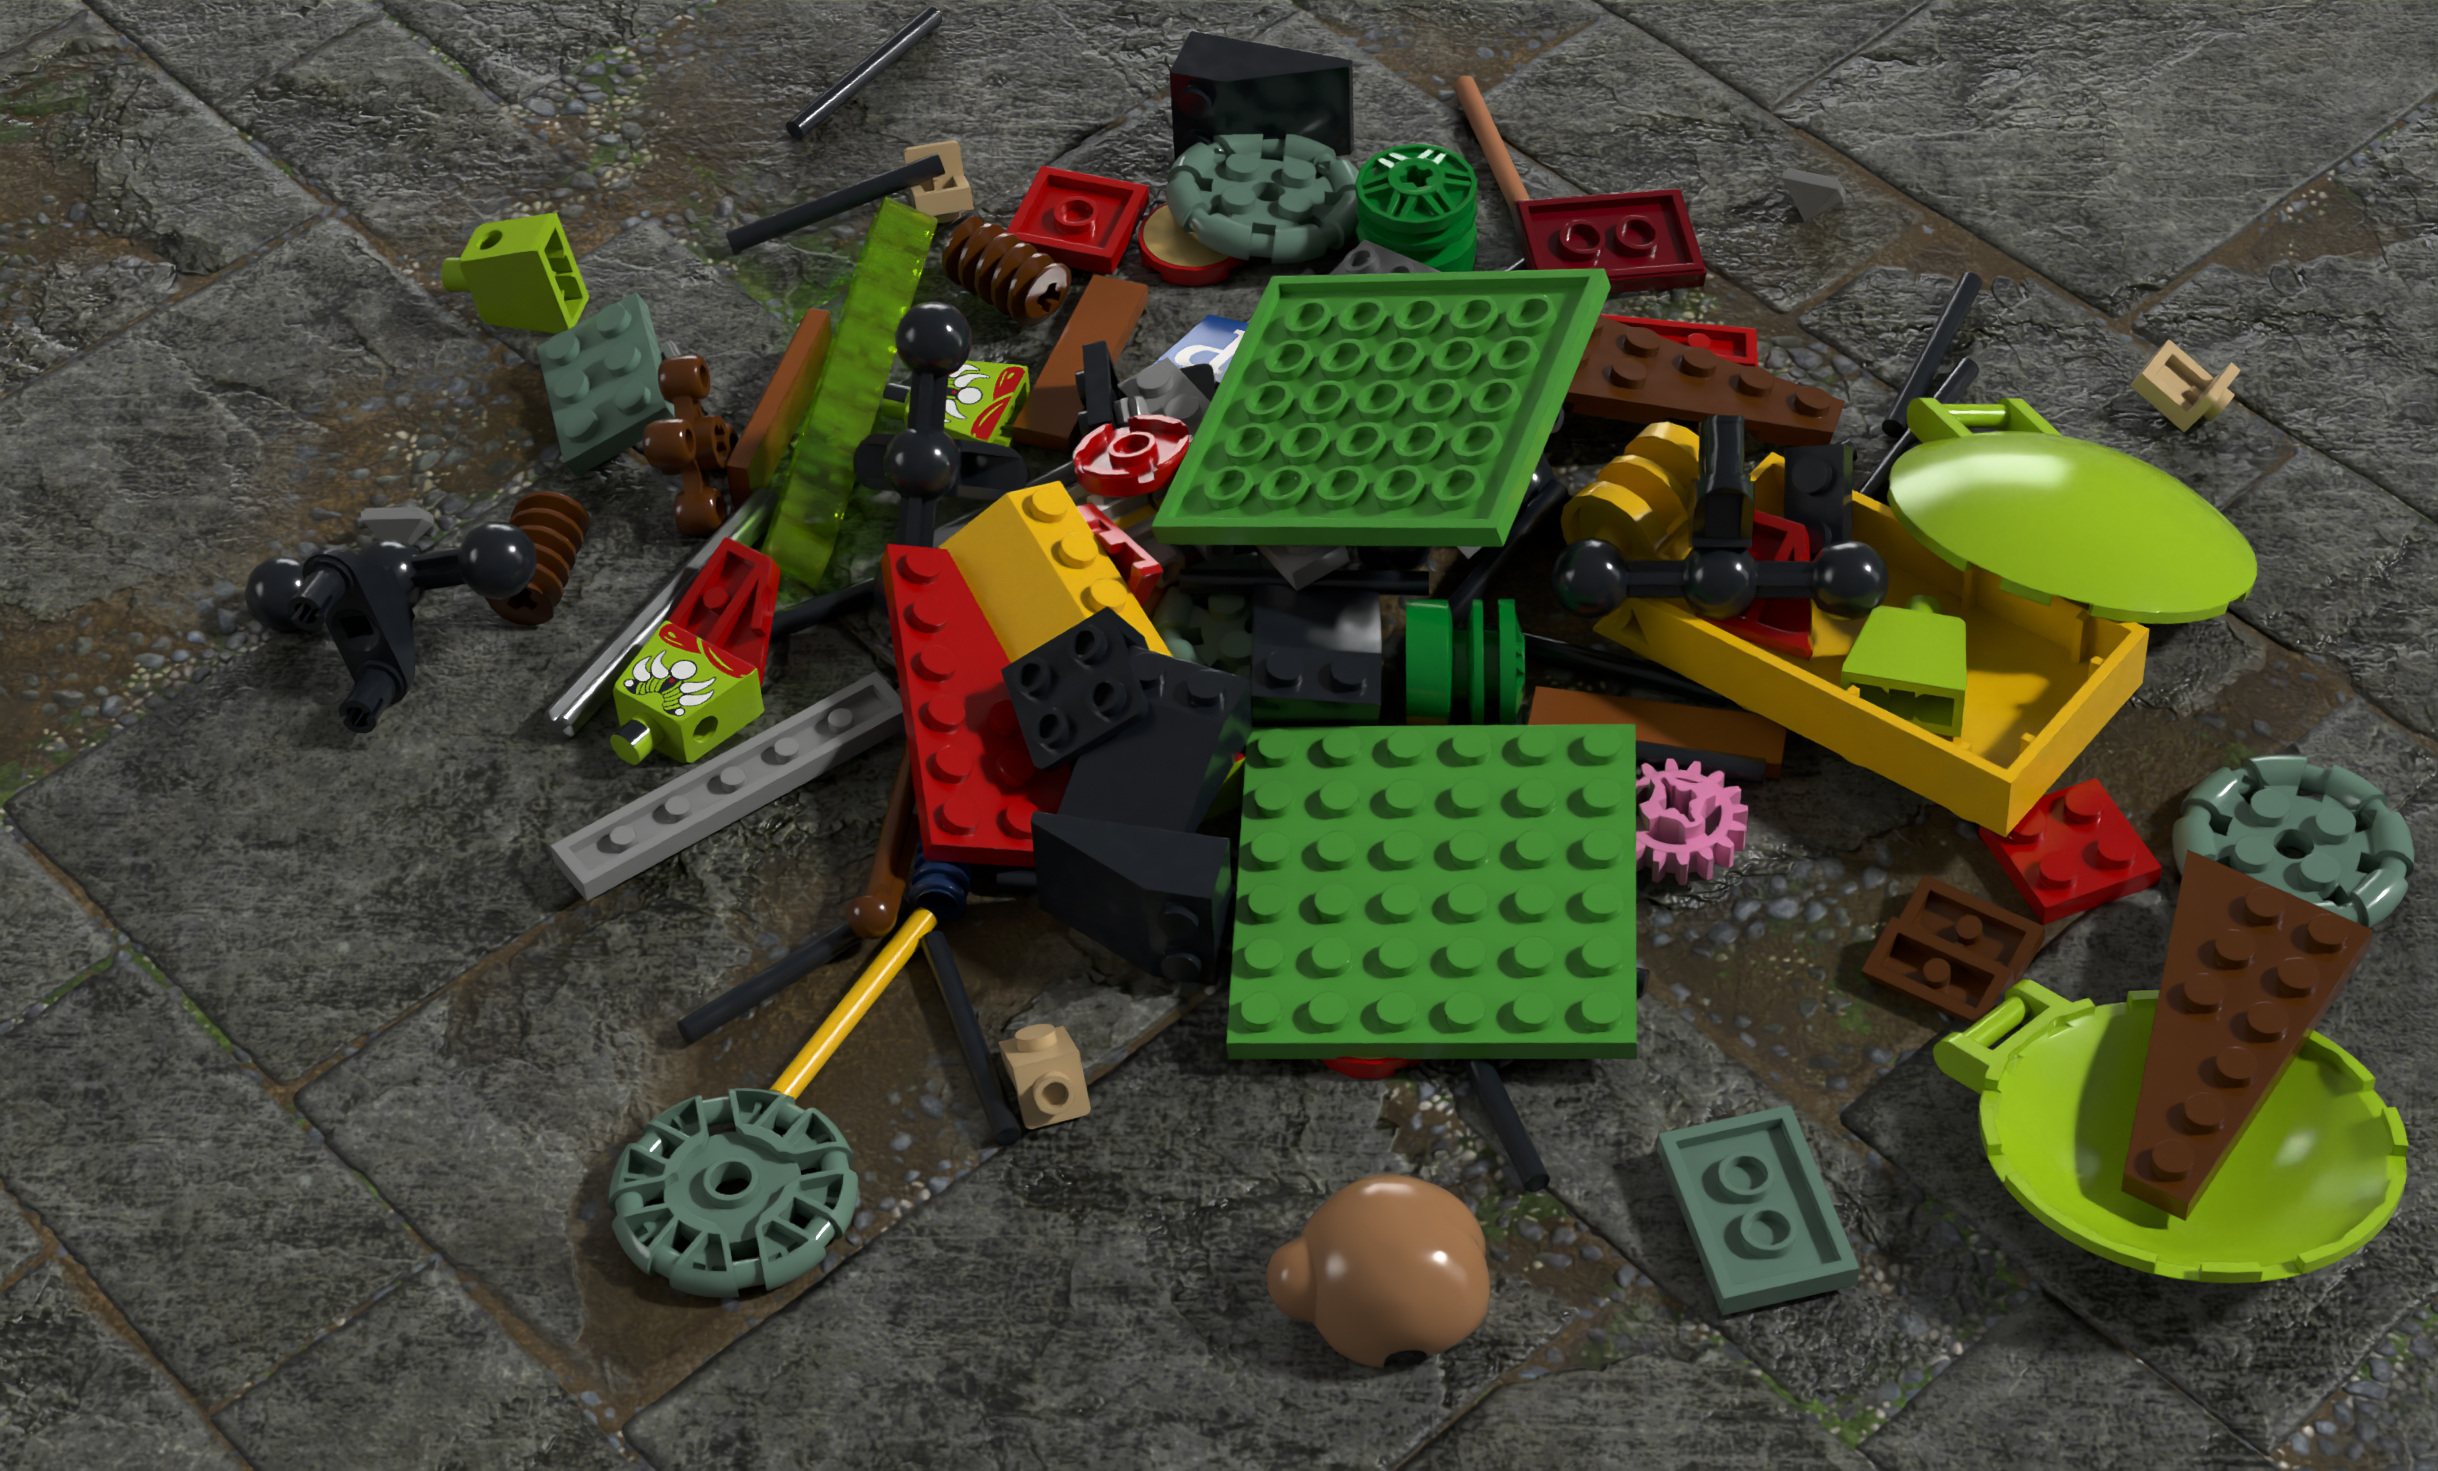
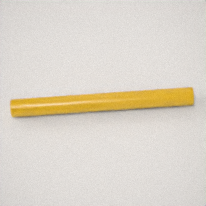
[769,907,937,1100]

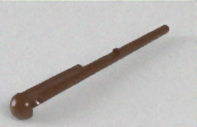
[846,740,920,940]

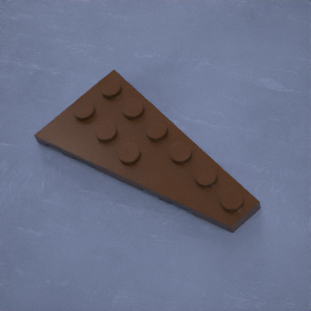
[1563,314,1845,447]
[2121,850,2373,1221]

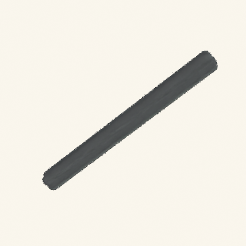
[544,487,783,739]

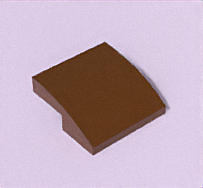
[1861,874,2045,1025]

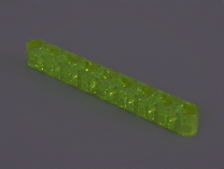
[760,196,938,589]

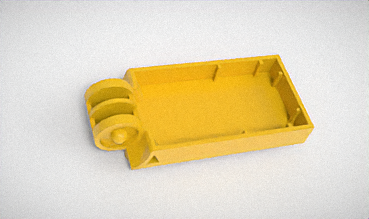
[1560,422,2149,837]

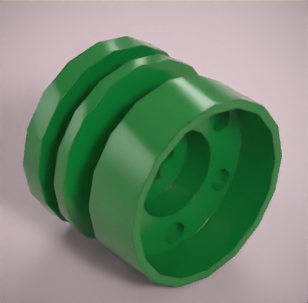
[1355,143,1477,272]
[1406,599,1525,726]

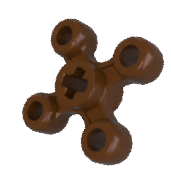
[643,354,739,536]

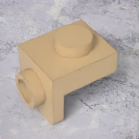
[903,140,974,223]
[2130,339,2241,432]
[998,1024,1091,1129]

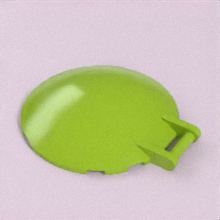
[1887,398,2257,624]
[1933,979,2409,1283]

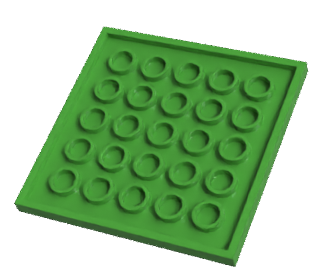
[1151,268,1611,547]
[1226,724,1637,1059]

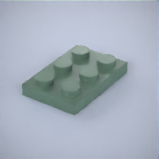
[537,292,675,477]
[1657,1105,1860,1315]

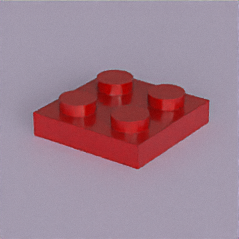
[1005,166,1149,275]
[1979,778,2162,925]

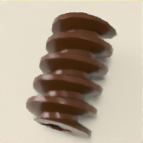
[942,215,1071,326]
[485,491,591,626]

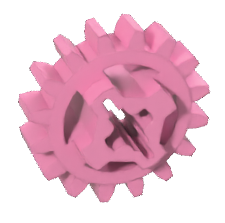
[1636,759,1748,885]

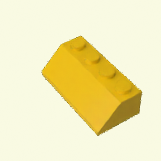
[938,480,1173,663]

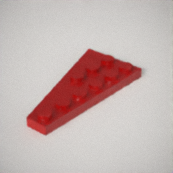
[881,544,1072,867]

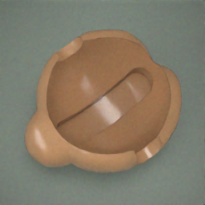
[1266,1174,1491,1368]

